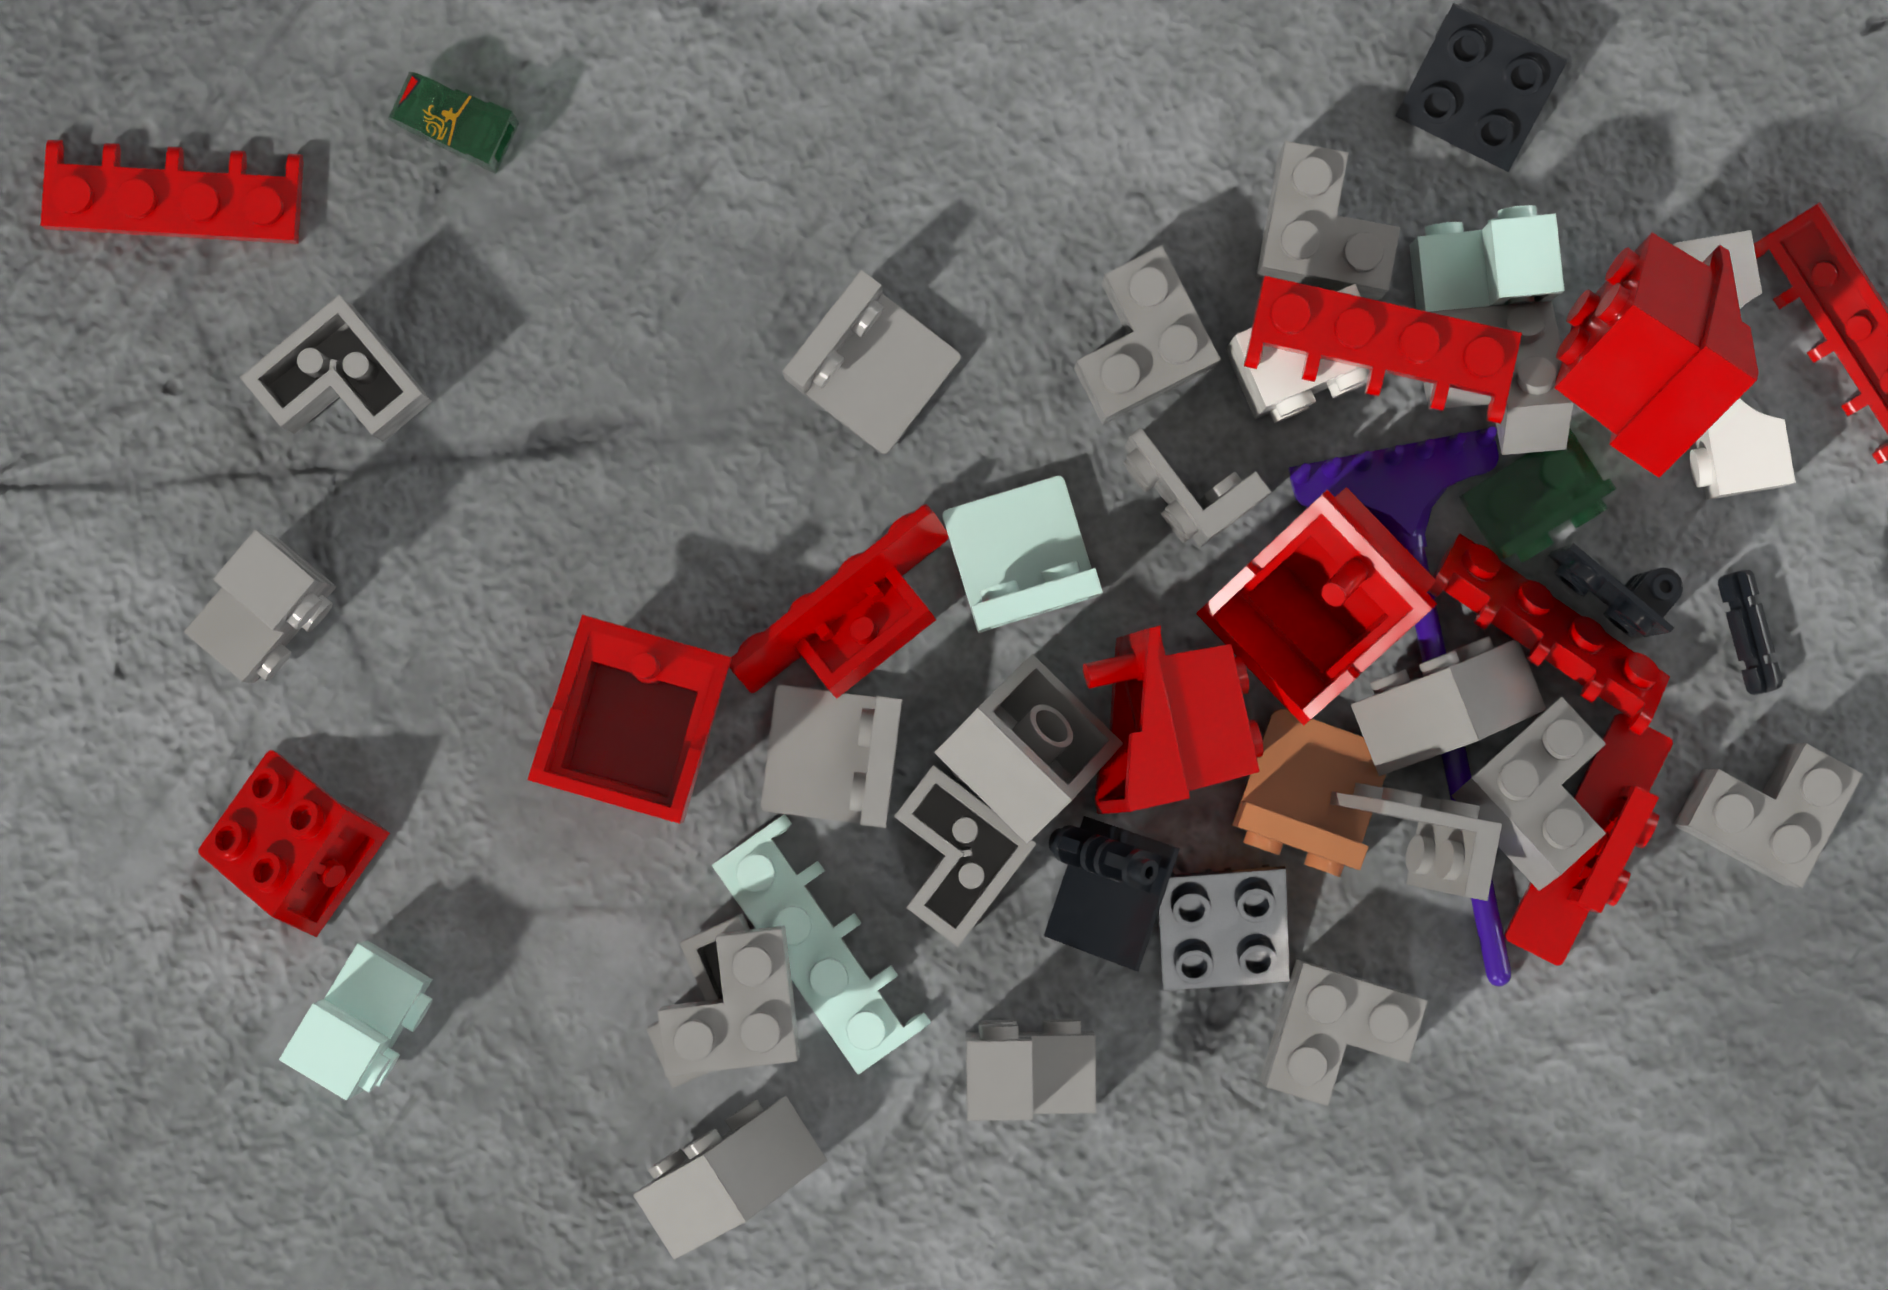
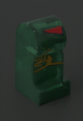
[388,71,519,174]

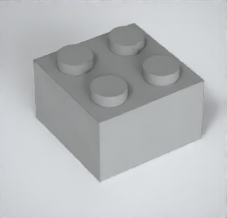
[934,654,1123,844]

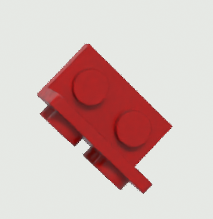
[198,750,390,938]

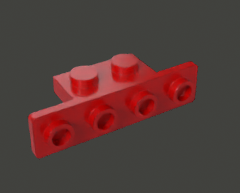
[729,504,949,699]
[1504,713,1673,966]

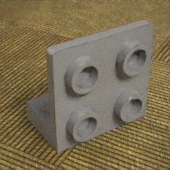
[782,270,961,454]
[1123,427,1271,548]
[761,685,903,828]
[1330,783,1502,901]

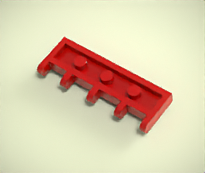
[40,139,304,244]
[1754,202,1888,465]
[1244,276,1522,424]
[1428,533,1670,736]

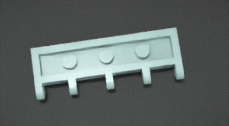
[712,814,931,1075]

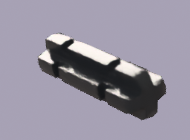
[1718,570,1783,695]

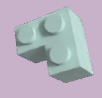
[1409,205,1565,312]
[279,940,433,1100]

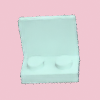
[942,476,1103,633]

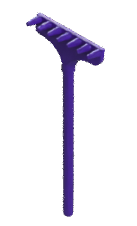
[1288,426,1511,987]

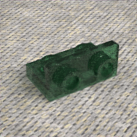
[1459,428,1616,563]

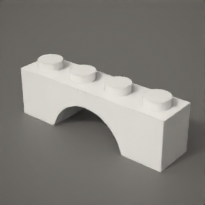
[1673,230,1796,500]

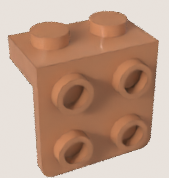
[1232,709,1386,877]

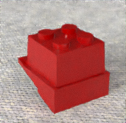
[1554,232,1759,478]
[1196,487,1437,726]
[527,615,732,824]
[1083,625,1264,814]

